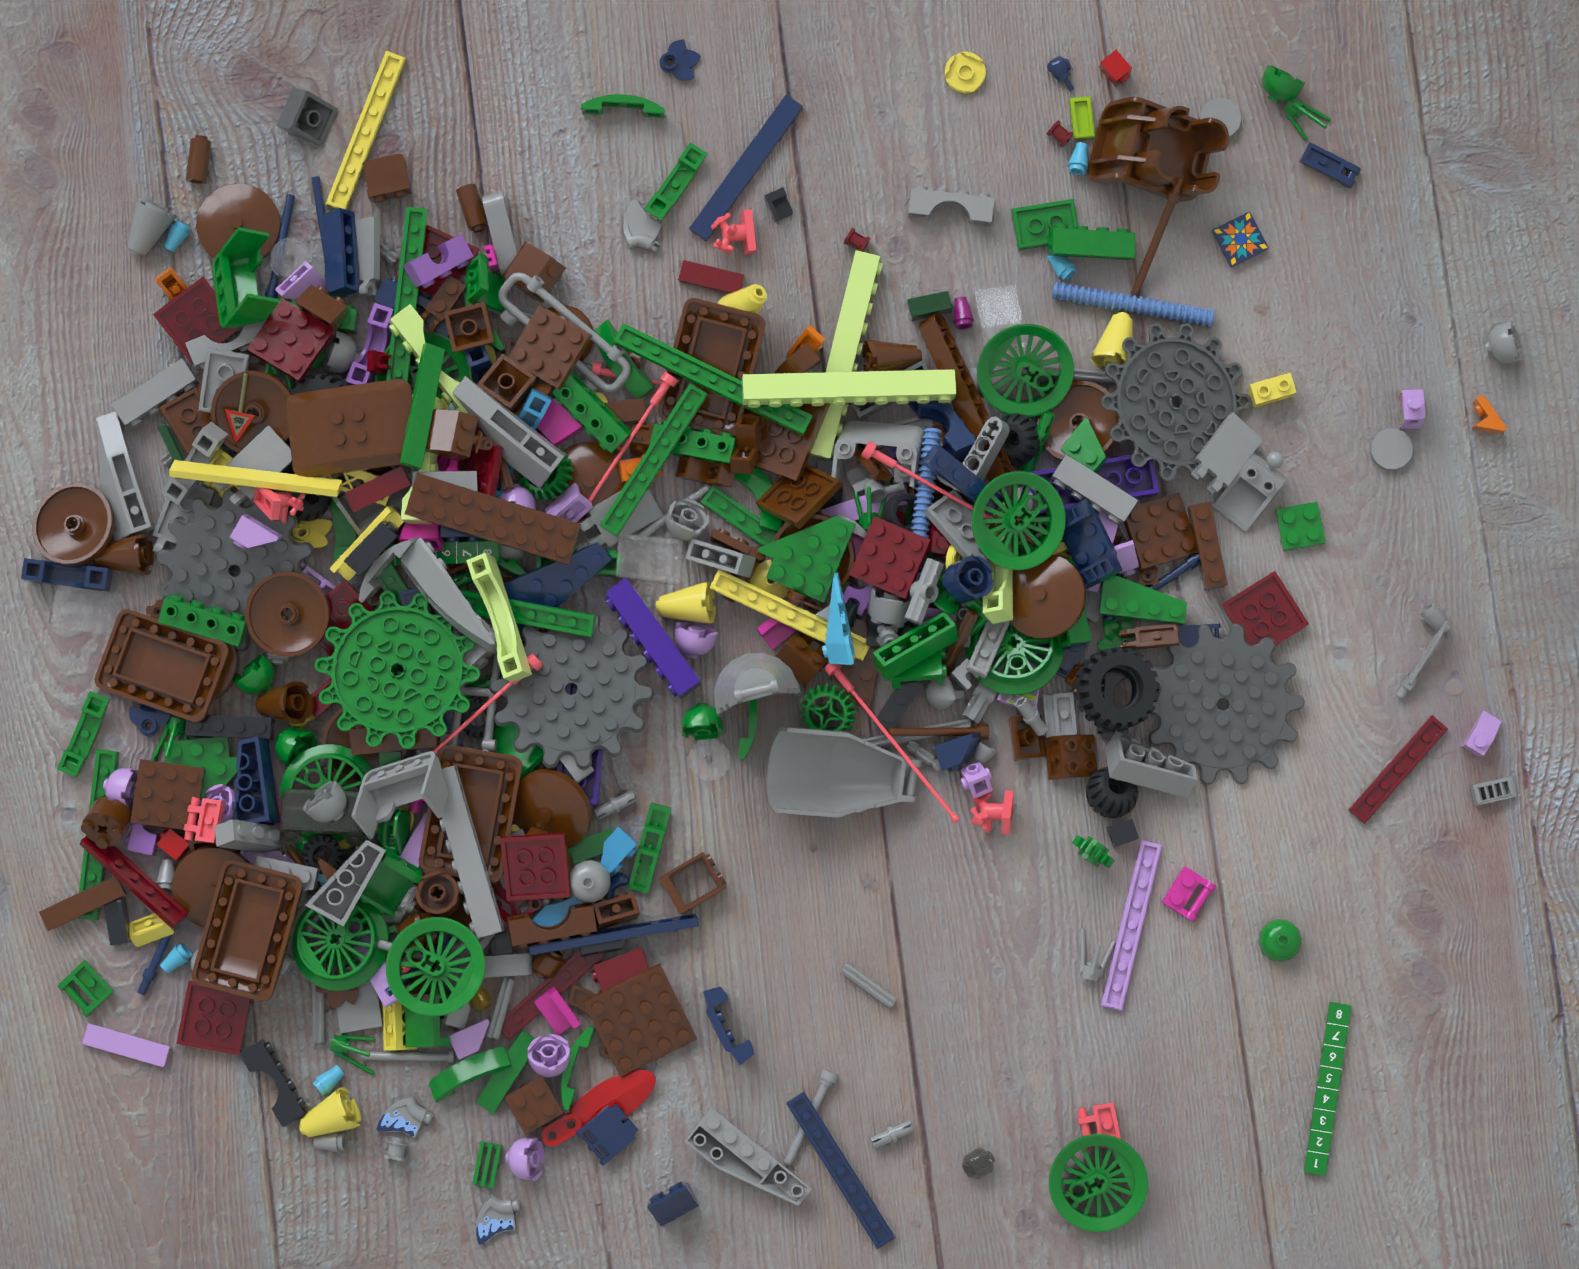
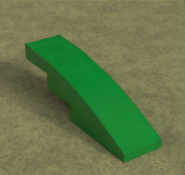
[628,802,672,893]

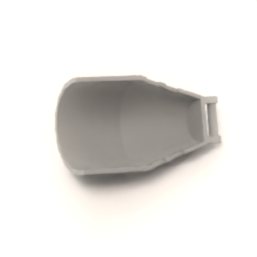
[714,653,801,718]
[767,727,921,818]

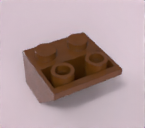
[775,631,829,686]

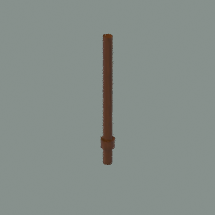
[1131,176,1185,296]

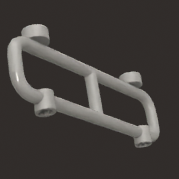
[498,272,631,393]
[439,616,501,752]

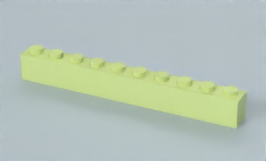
[809,250,883,460]
[742,369,956,408]

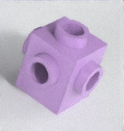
[960,761,993,799]

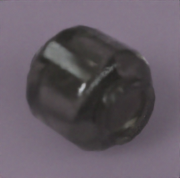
[962,1148,995,1180]

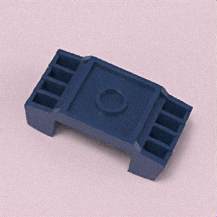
[1062,498,1123,589]
[703,987,754,1065]

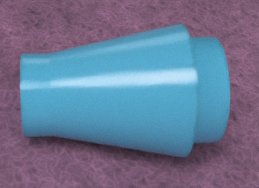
[1068,142,1088,175]
[164,220,191,252]
[1047,256,1077,281]
[160,943,193,974]
[312,1065,345,1096]

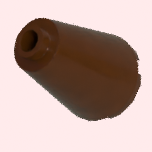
[862,340,922,372]
[93,533,154,576]
[255,681,314,724]

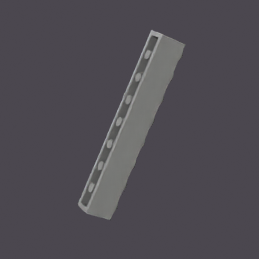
[440,766,505,939]

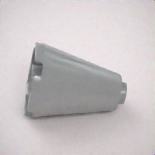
[127,196,177,257]

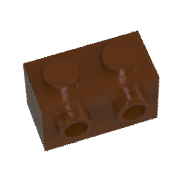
[593,893,640,930]

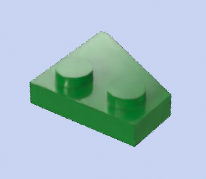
[1060,418,1107,473]

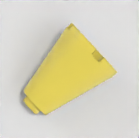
[717,284,767,314]
[1091,312,1133,369]
[656,582,716,624]
[299,1087,361,1137]

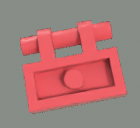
[183,797,225,844]
[1077,1102,1121,1151]

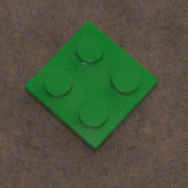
[1275,502,1325,551]

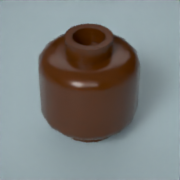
[532,950,564,979]

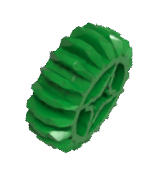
[518,447,574,501]
[799,683,857,732]

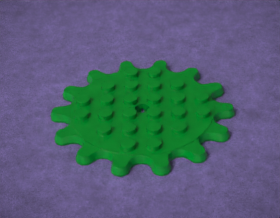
[315,591,480,749]

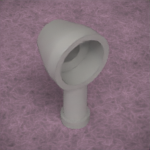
[865,479,905,503]
[958,736,997,764]

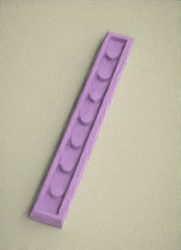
[1101,840,1162,1011]

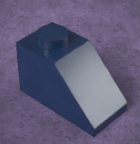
[934,732,981,772]

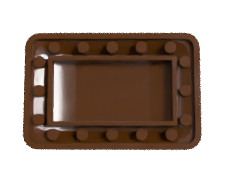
[658,298,766,436]
[286,379,413,477]
[94,609,230,723]
[419,745,522,883]
[192,860,303,1001]

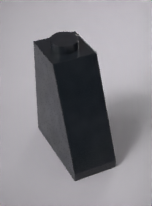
[344,520,400,575]

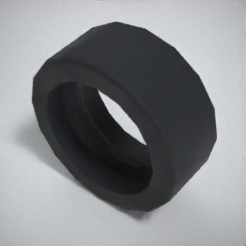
[883,493,917,532]

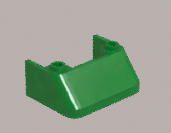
[212,227,279,329]

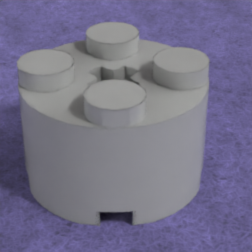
[868,586,912,628]

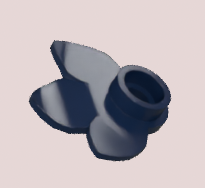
[659,39,701,80]
[129,704,171,737]

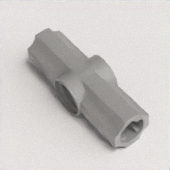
[904,558,944,625]
[962,660,1006,724]

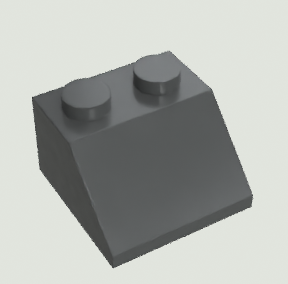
[277,88,338,146]

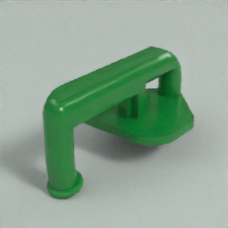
[932,572,989,636]
[377,812,411,855]

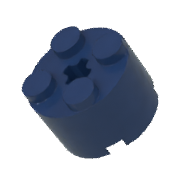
[942,556,994,603]

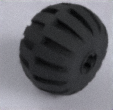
[995,413,1041,466]
[280,472,332,521]
[1086,766,1138,818]

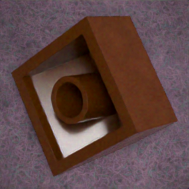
[502,242,566,303]
[295,285,350,332]
[444,302,495,353]
[477,354,536,414]
[425,409,478,462]

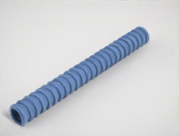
[1052,281,1215,328]
[911,428,942,581]

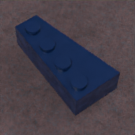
[232,736,280,825]

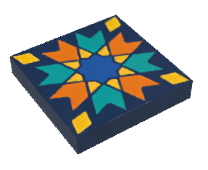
[1212,211,1269,268]

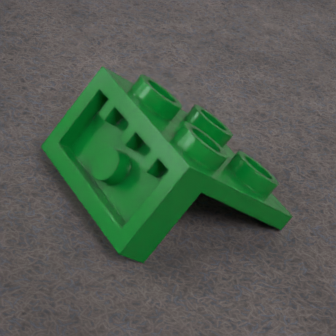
[466,254,505,312]

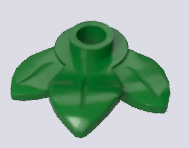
[1097,619,1136,651]

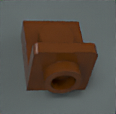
[629,422,654,457]

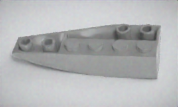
[452,376,566,488]
[96,411,155,541]
[401,538,496,653]
[684,1107,812,1206]

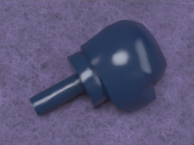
[1047,56,1074,91]

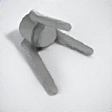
[1079,928,1116,982]

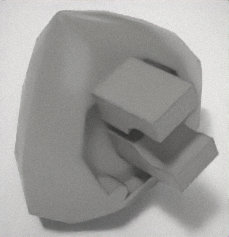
[925,676,965,710]

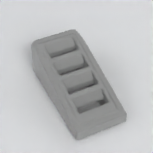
[1470,776,1517,806]

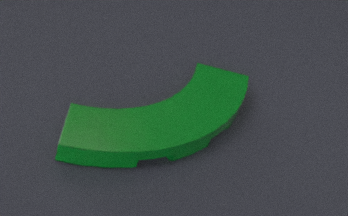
[734,466,782,533]

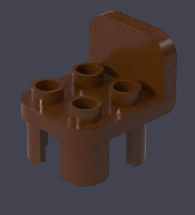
[1088,97,1229,202]

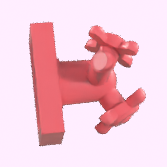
[711,209,756,255]
[253,487,305,524]
[970,790,1014,835]

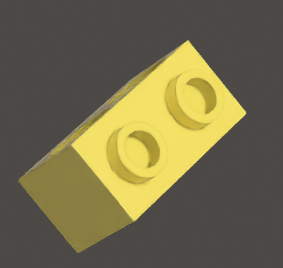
[1247,373,1297,408]

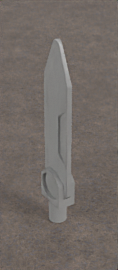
[1396,621,1448,699]

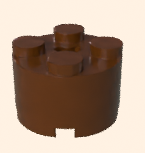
[81,797,131,849]
[416,871,463,917]

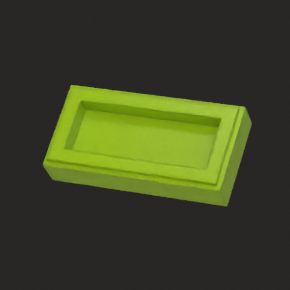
[1069,96,1095,141]

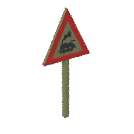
[225,373,256,443]

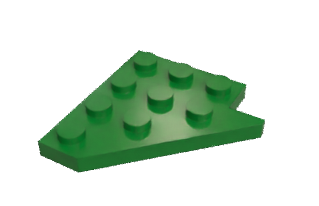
[757,516,856,602]
[164,737,238,821]

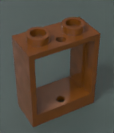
[659,852,726,915]

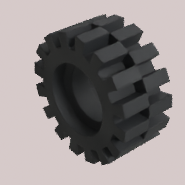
[460,699,496,738]
[302,834,342,873]

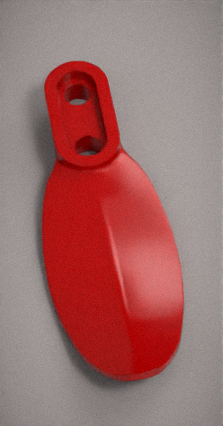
[541,1070,656,1147]

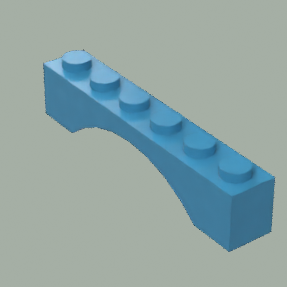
[495,387,552,498]
[533,826,638,926]

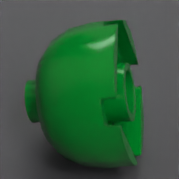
[1262,65,1305,103]
[233,654,275,695]
[681,703,724,740]
[275,726,317,767]
[1258,919,1302,962]

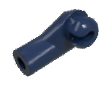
[603,873,629,900]

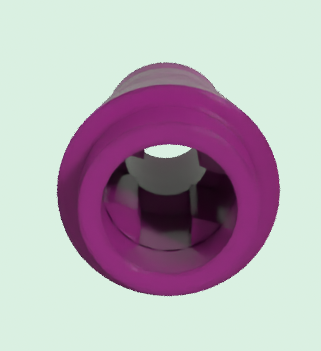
[953,297,974,329]

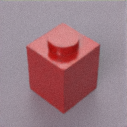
[1099,49,1132,86]
[156,828,190,861]

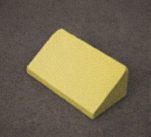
[129,913,174,947]

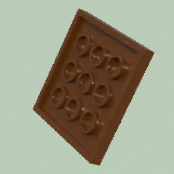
[734,403,830,482]
[583,963,697,1077]

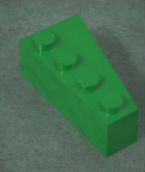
[1098,575,1187,626]

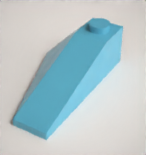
[822,573,855,665]

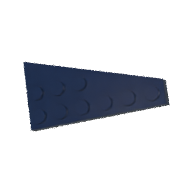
[504,542,612,640]

